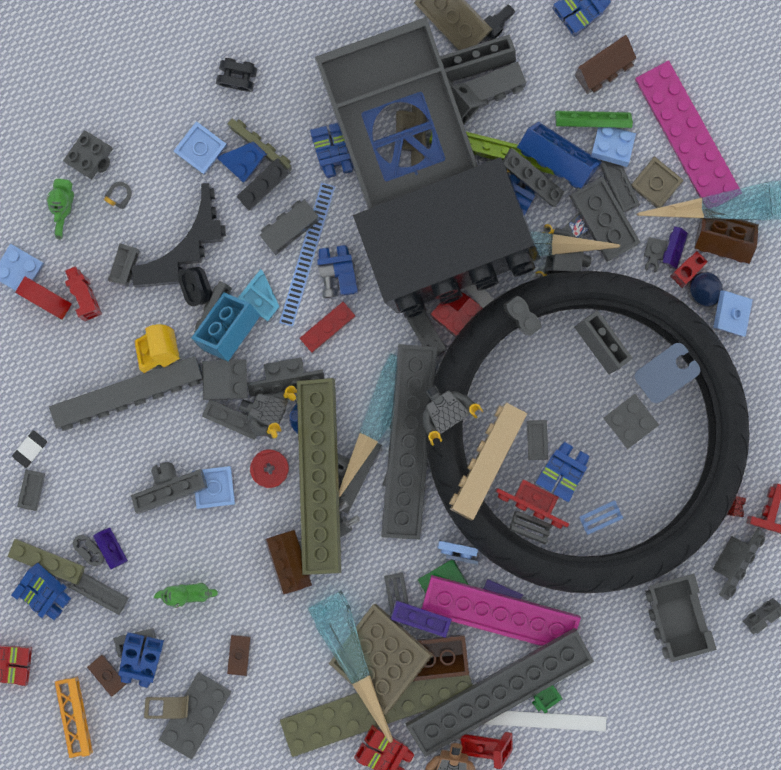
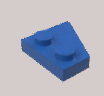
[217,141,267,183]

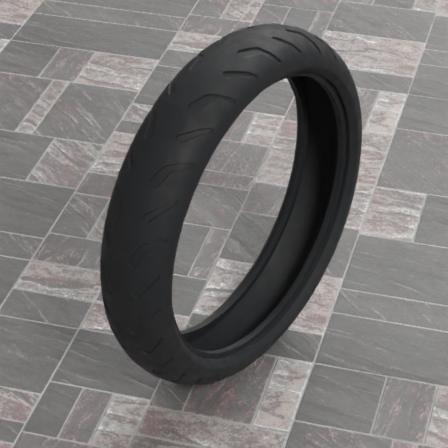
[426,271,749,593]

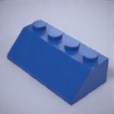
[517,122,602,188]

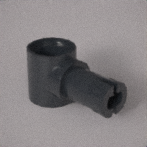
[484,4,515,40]

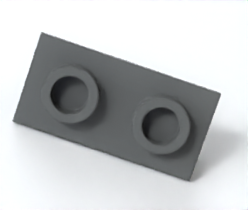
[743,598,781,635]

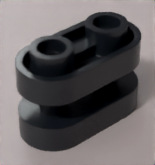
[216,58,257,92]
[178,267,212,306]

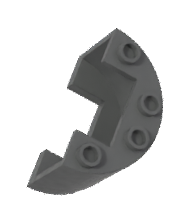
[645,574,717,662]

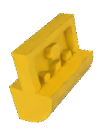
[134,324,180,373]

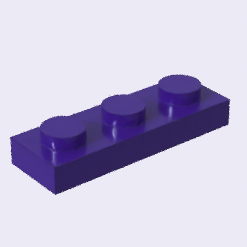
[390,601,452,638]

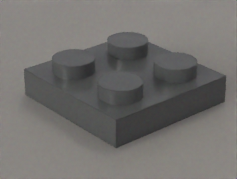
[603,394,659,449]

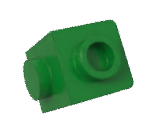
[532,685,563,713]

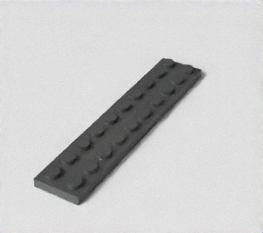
[381,344,438,540]
[406,628,594,757]

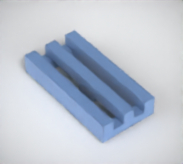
[579,500,623,535]

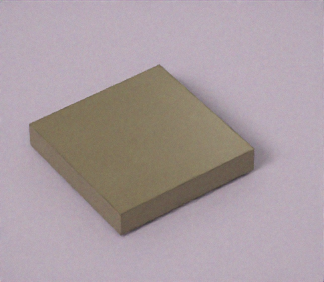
[631,156,684,208]

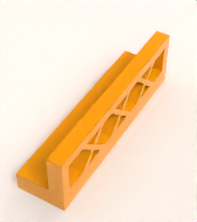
[55,676,93,758]

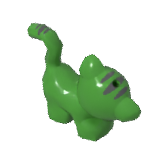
[46,179,74,240]
[154,583,218,608]

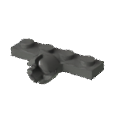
[338,443,382,514]
[131,462,208,514]

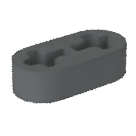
[73,535,105,566]

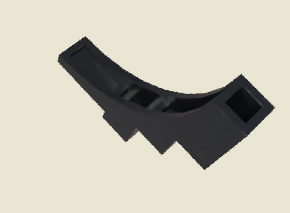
[132,183,226,288]

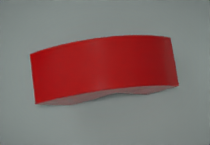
[15,276,72,320]

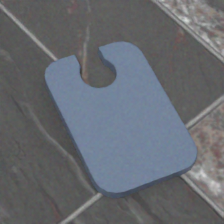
[635,343,700,403]

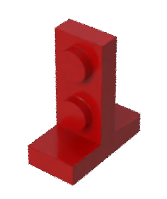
[746,483,781,534]
[461,732,513,769]

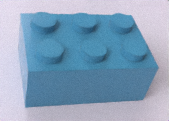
[191,292,261,362]

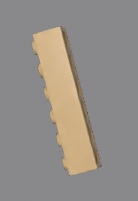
[449,402,527,520]

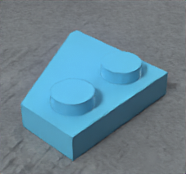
[238,269,280,322]

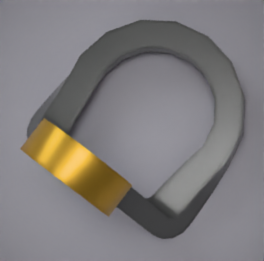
[103,182,132,209]

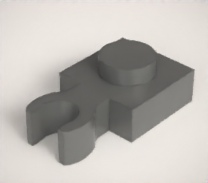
[644,237,668,272]

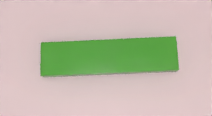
[555,111,633,128]

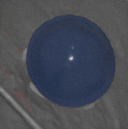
[687,272,723,308]

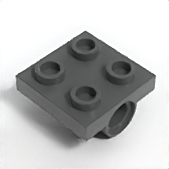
[63,130,113,180]

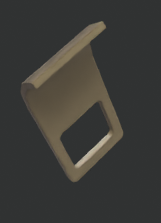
[144,695,189,719]

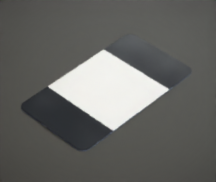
[12,430,47,468]

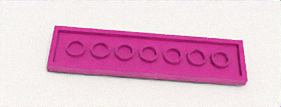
[635,60,742,211]
[421,575,581,646]

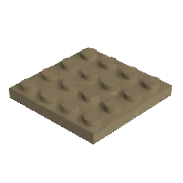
[329,604,433,715]

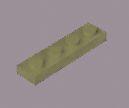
[227,118,292,171]
[7,539,86,585]

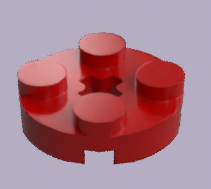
[250,449,289,488]

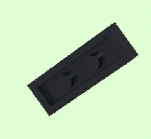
[236,158,291,211]

